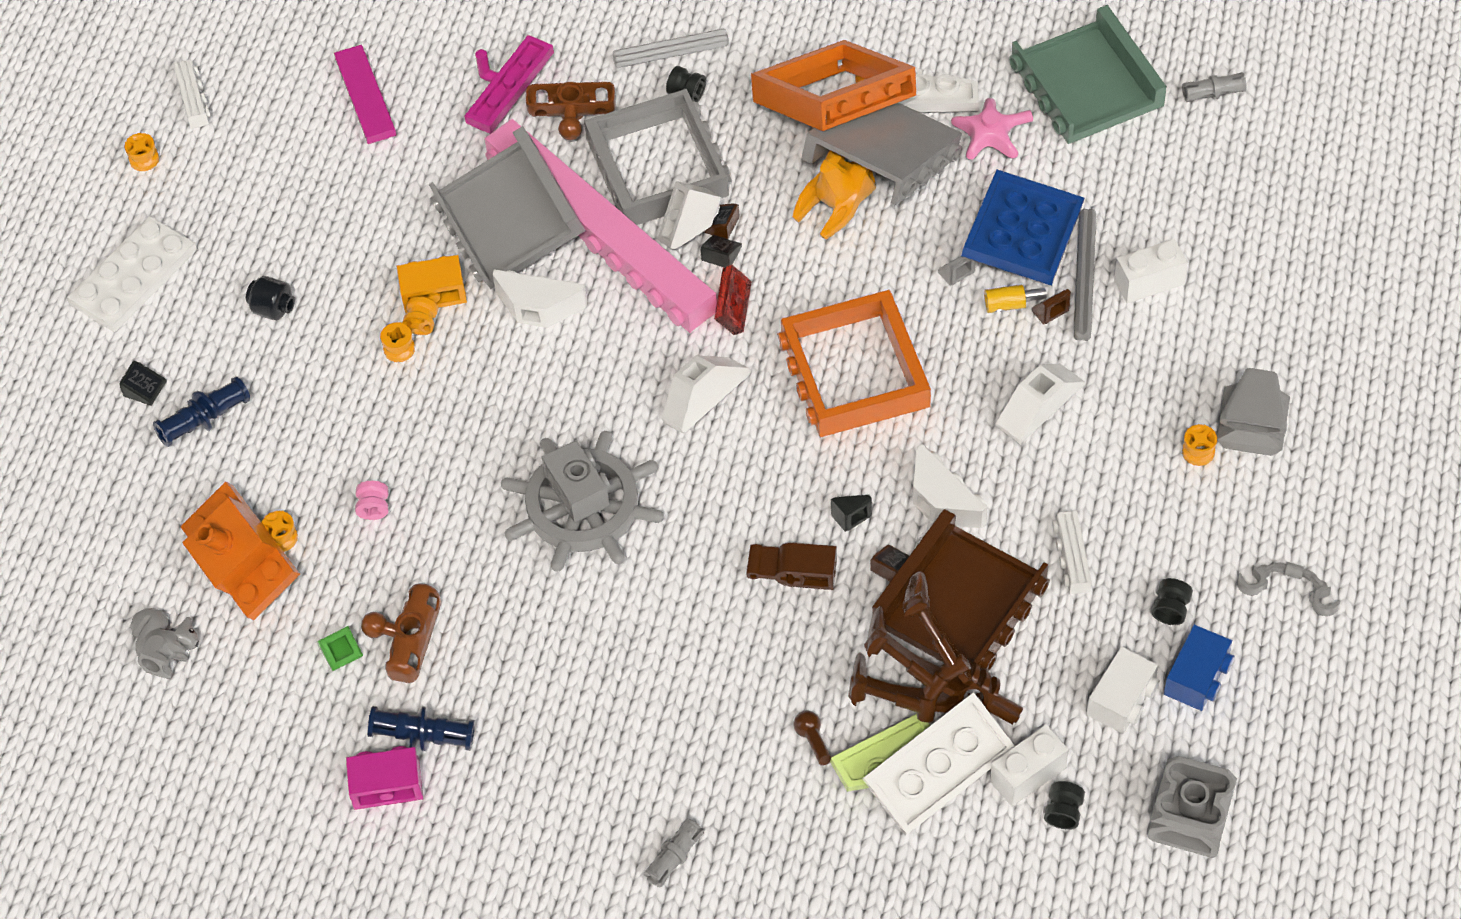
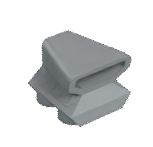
[1217,368,1290,456]
[1148,756,1237,858]

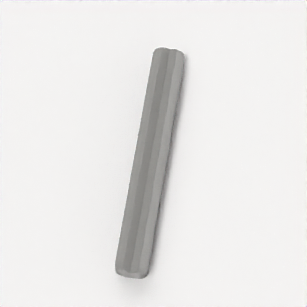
[613,29,729,68]

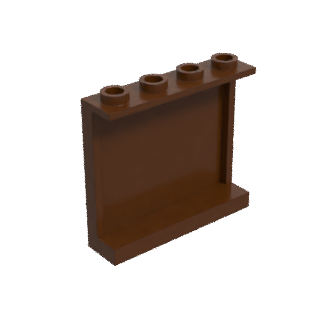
[872,509,1050,672]

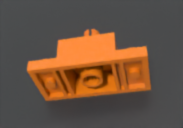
[180,481,300,620]

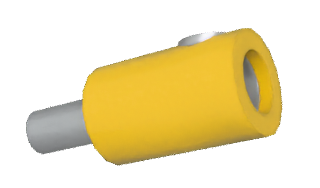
[984,284,1047,313]

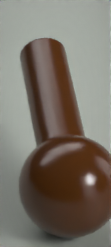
[793,710,831,765]

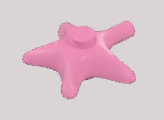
[951,98,1033,160]

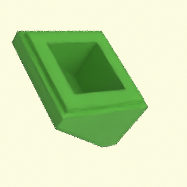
[316,626,363,671]

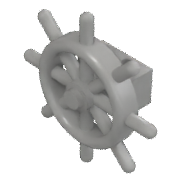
[501,431,664,572]

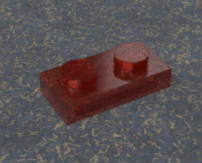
[714,265,752,335]

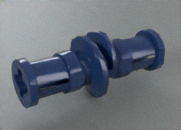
[153,376,250,447]
[367,706,475,752]

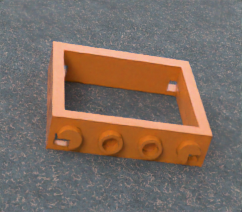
[751,40,916,131]
[777,289,931,438]

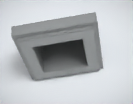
[938,256,976,286]

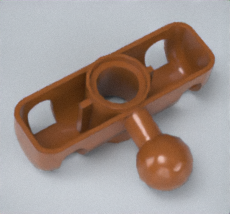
[526,82,616,141]
[361,583,441,683]

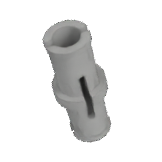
[1182,72,1247,102]
[644,819,704,887]

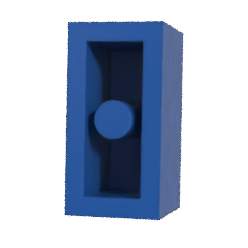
[1164,624,1235,711]

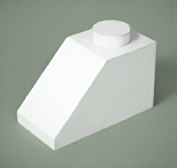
[657,181,721,249]

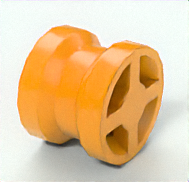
[124,133,159,171]
[402,296,438,335]
[380,322,415,362]
[1182,424,1217,466]
[261,511,298,552]

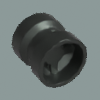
[666,66,706,102]
[1152,578,1193,625]
[1044,781,1085,830]

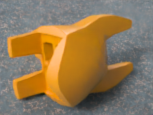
[792,150,876,240]

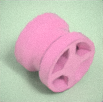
[355,480,389,520]

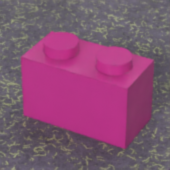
[346,746,423,810]

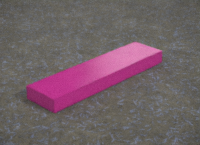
[334,44,397,144]

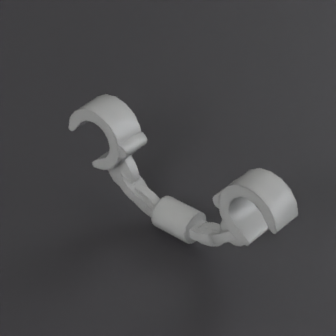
[1237,562,1341,616]

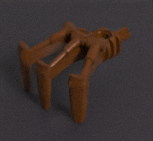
[848,571,1023,725]

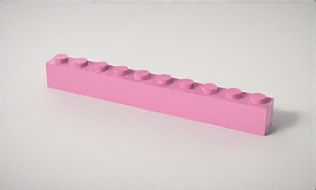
[484,119,718,333]

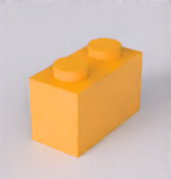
[397,255,467,314]

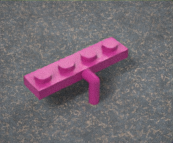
[464,35,554,134]

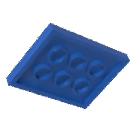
[961,169,1085,286]

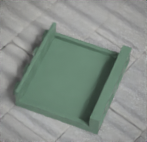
[1009,5,1167,144]

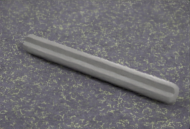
[1074,208,1096,341]

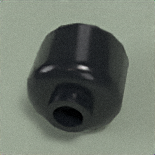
[246,276,295,320]

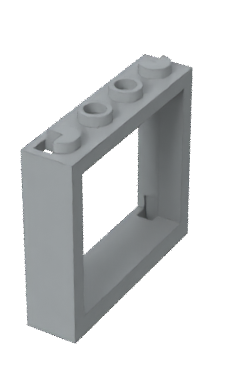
[584,89,732,225]

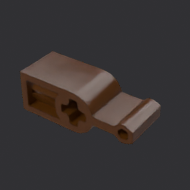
[746,543,837,590]

